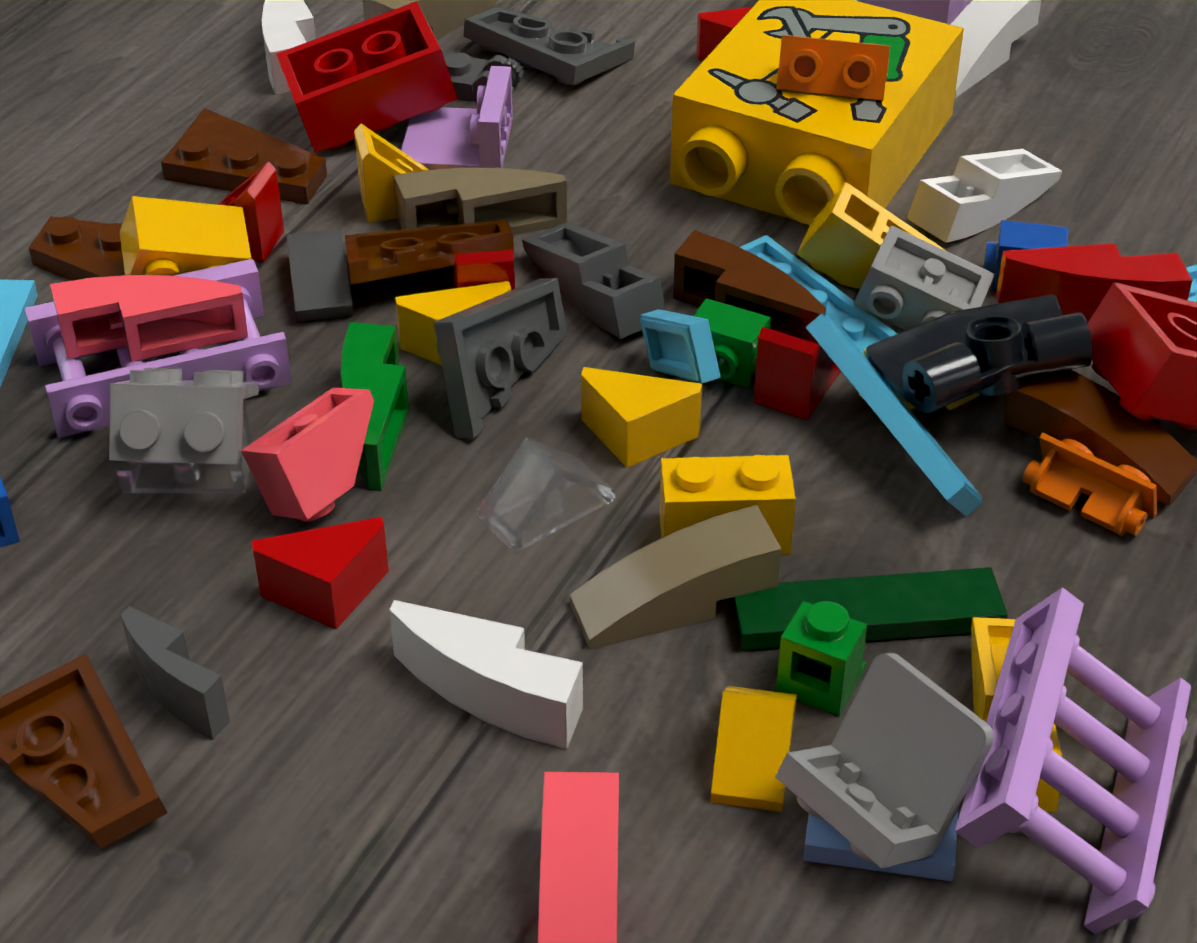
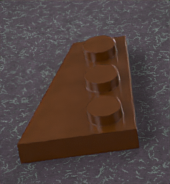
[161,108,327,204]
[29,216,125,281]
[345,220,514,285]
[0,653,168,849]

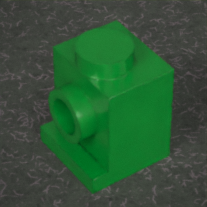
[694,298,771,389]
[776,601,867,717]

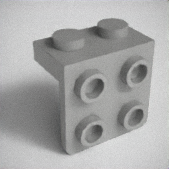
[109,368,259,464]
[775,653,994,869]

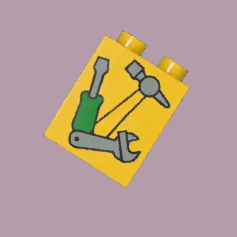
[670,0,964,225]

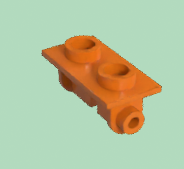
[776,35,890,101]
[1022,432,1157,536]

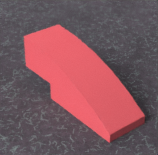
[50,275,248,362]
[538,772,619,943]

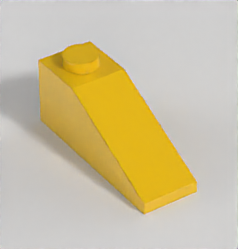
[797,182,946,289]

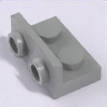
[854,226,995,330]

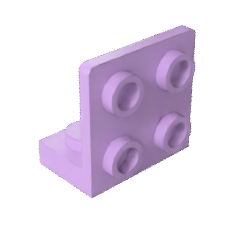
[401,66,513,170]

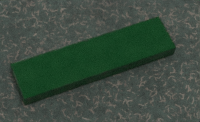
[731,567,1008,650]

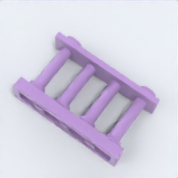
[25,259,292,438]
[955,587,1191,934]

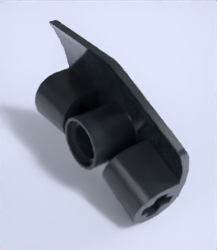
[866,294,1093,413]

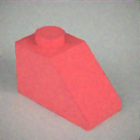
[241,388,374,522]

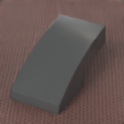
[286,228,353,323]
[121,606,230,740]

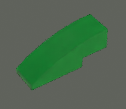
[341,322,409,491]

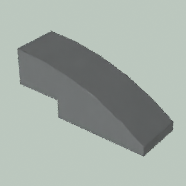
[522,222,666,339]

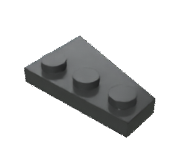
[463,7,635,85]
[434,278,567,439]

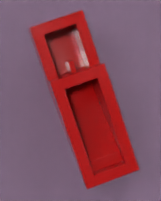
[996,243,1193,323]

